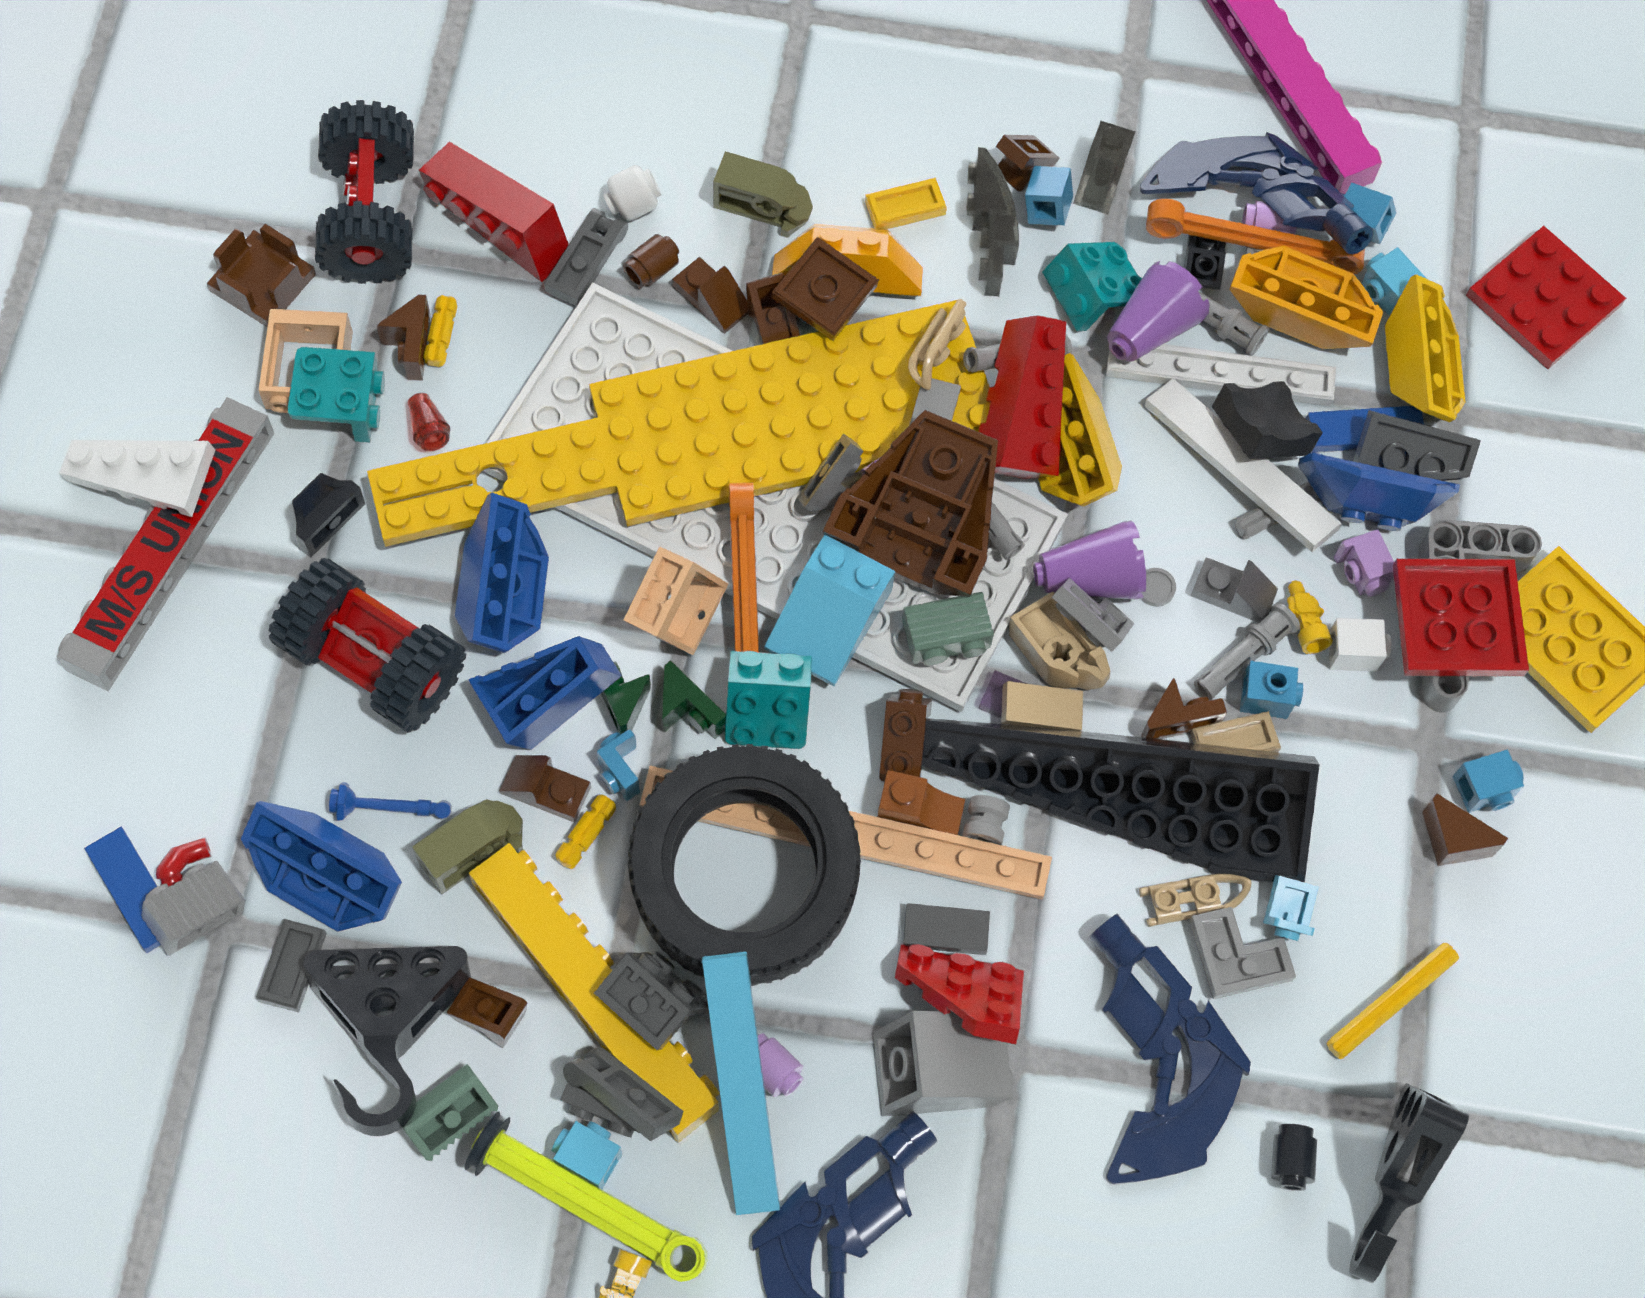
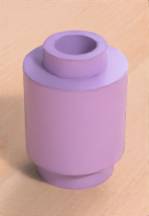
[1242,201,1297,234]
[758,1033,803,1097]

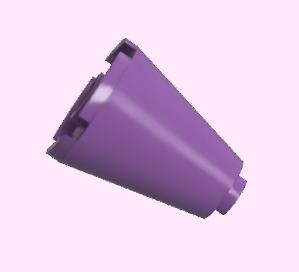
[1107,261,1210,362]
[1033,520,1146,600]

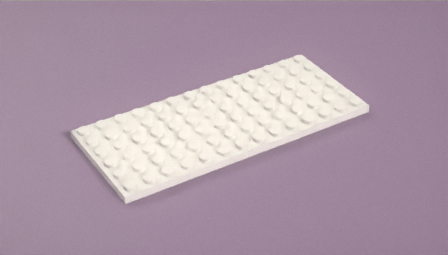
[483,282,1068,712]

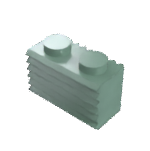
[902,592,994,666]
[402,1064,498,1161]

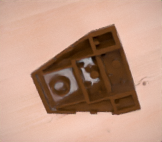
[822,410,998,597]

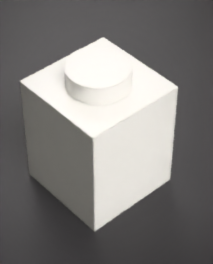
[1328,618,1392,672]

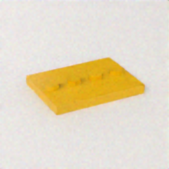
[1518,546,1645,733]

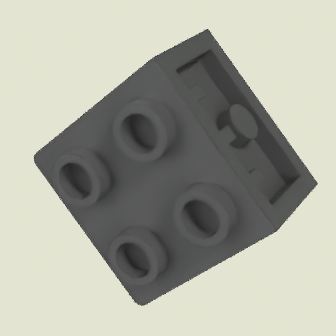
[594,951,709,1050]

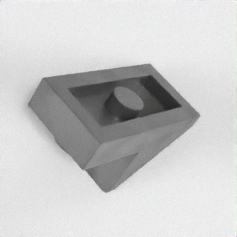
[798,434,863,512]
[1191,557,1278,623]

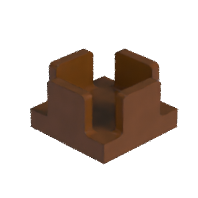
[206,224,316,327]

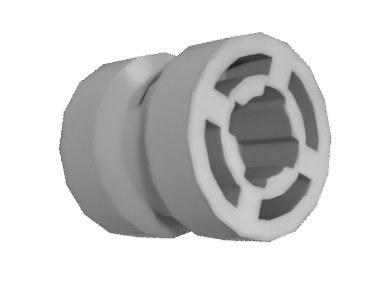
[962,795,1010,845]

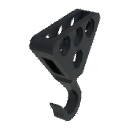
[303,946,471,1136]
[1349,1083,1469,1283]

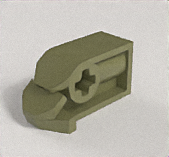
[713,151,813,238]
[412,799,523,895]

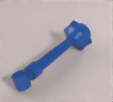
[329,782,452,821]

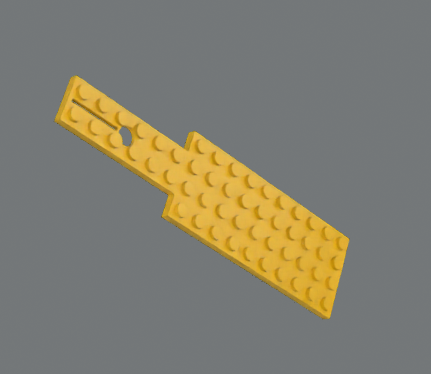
[367,299,990,547]

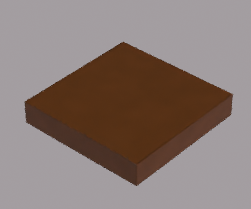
[771,237,879,341]

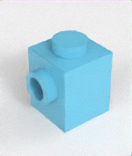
[1361,247,1427,316]
[551,1121,623,1189]

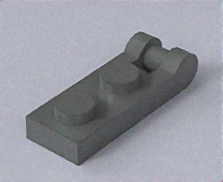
[544,208,628,306]
[563,1047,684,1141]

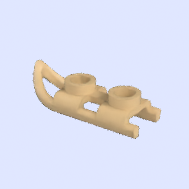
[908,299,967,390]
[1139,874,1252,927]

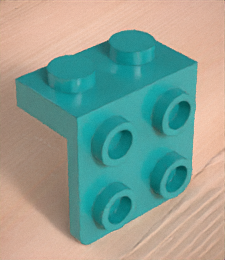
[1042,242,1142,331]
[288,347,385,443]
[725,651,812,749]

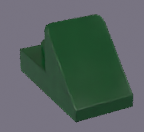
[662,660,727,739]
[601,661,651,734]

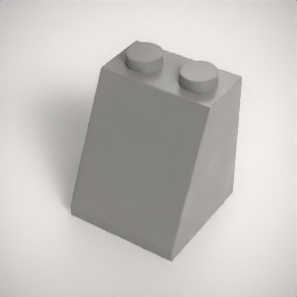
[873,1011,1014,1116]

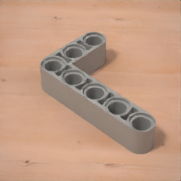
[1418,520,1542,713]

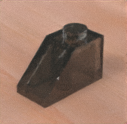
[1073,121,1136,215]

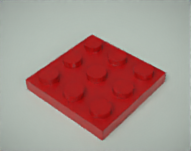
[1466,226,1627,369]
[1393,559,1529,676]

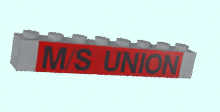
[56,397,275,692]

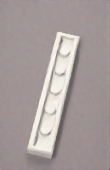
[1106,344,1336,406]
[1145,378,1341,552]

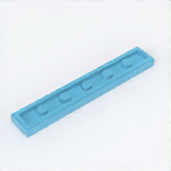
[702,952,780,1215]

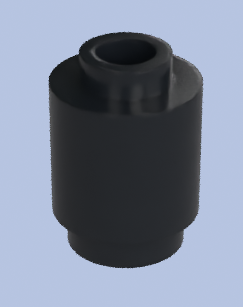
[1271,1124,1317,1191]

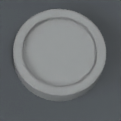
[1141,568,1176,607]

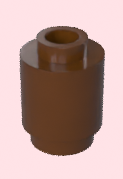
[623,234,680,288]

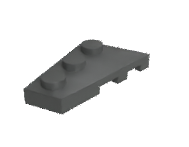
[1353,410,1481,480]

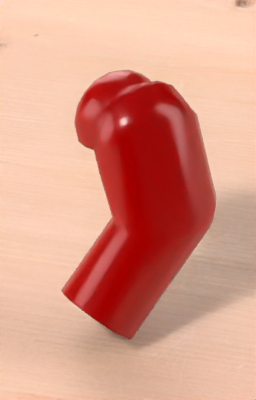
[156,837,212,886]

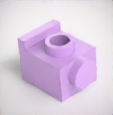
[1334,529,1394,597]

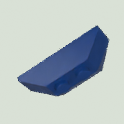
[1298,452,1460,531]
[455,492,549,653]
[241,801,402,932]

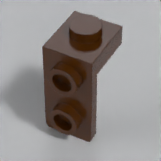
[879,689,932,782]

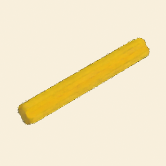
[1327,943,1459,1059]

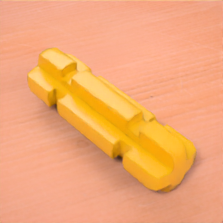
[424,295,457,367]
[555,794,616,869]

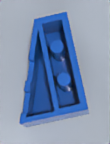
[468,636,622,750]

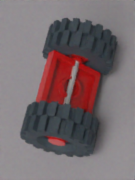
[315,100,414,284]
[268,558,466,733]

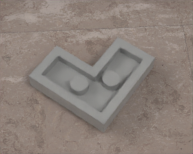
[1052,578,1134,652]
[1189,907,1296,999]

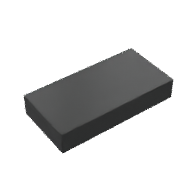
[903,903,990,955]
[256,919,327,1013]

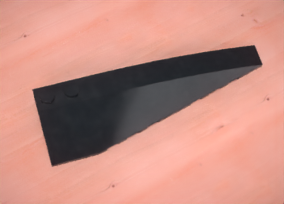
[922,718,1320,883]

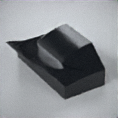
[292,473,365,558]

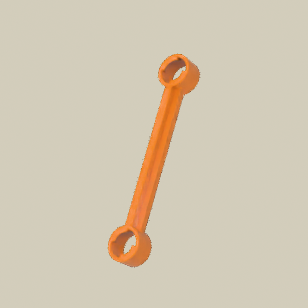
[1146,199,1365,275]
[729,482,759,653]

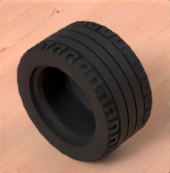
[628,744,861,986]

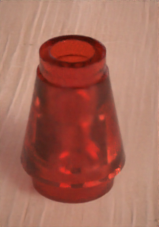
[407,393,451,451]

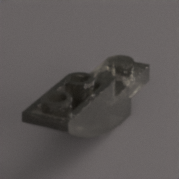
[966,147,1019,297]

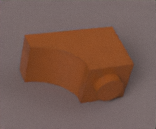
[877,770,965,835]

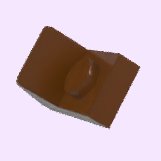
[995,134,1060,192]
[672,256,748,334]
[746,272,800,344]
[377,294,431,381]
[1141,678,1227,739]
[499,755,591,823]
[446,977,528,1048]

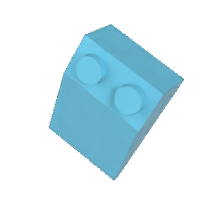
[764,535,895,687]

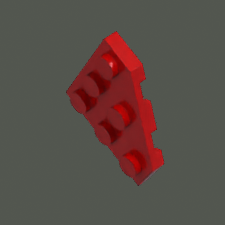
[894,944,1024,1045]

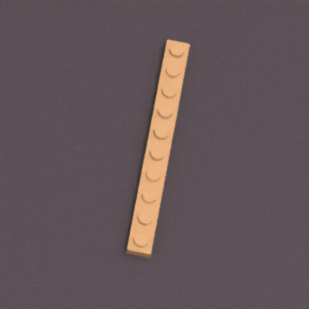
[640,766,1052,900]

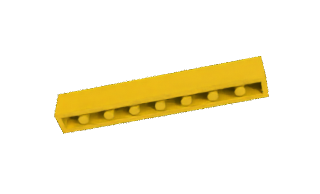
[469,843,720,1143]

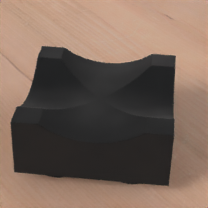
[1212,381,1323,459]

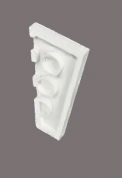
[59,440,215,517]

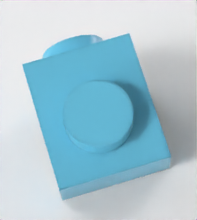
[1263,875,1319,941]

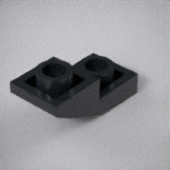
[1184,235,1226,290]

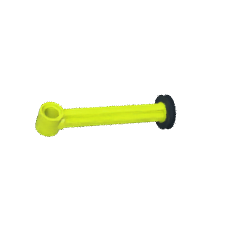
[464,1111,708,1282]

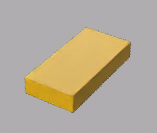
[865,178,947,229]

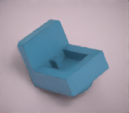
[597,729,640,802]

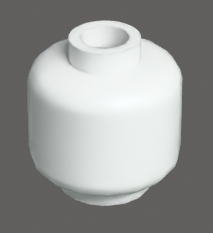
[604,165,662,221]

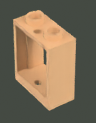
[258,309,353,413]
[623,546,728,655]

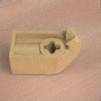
[1009,592,1111,690]

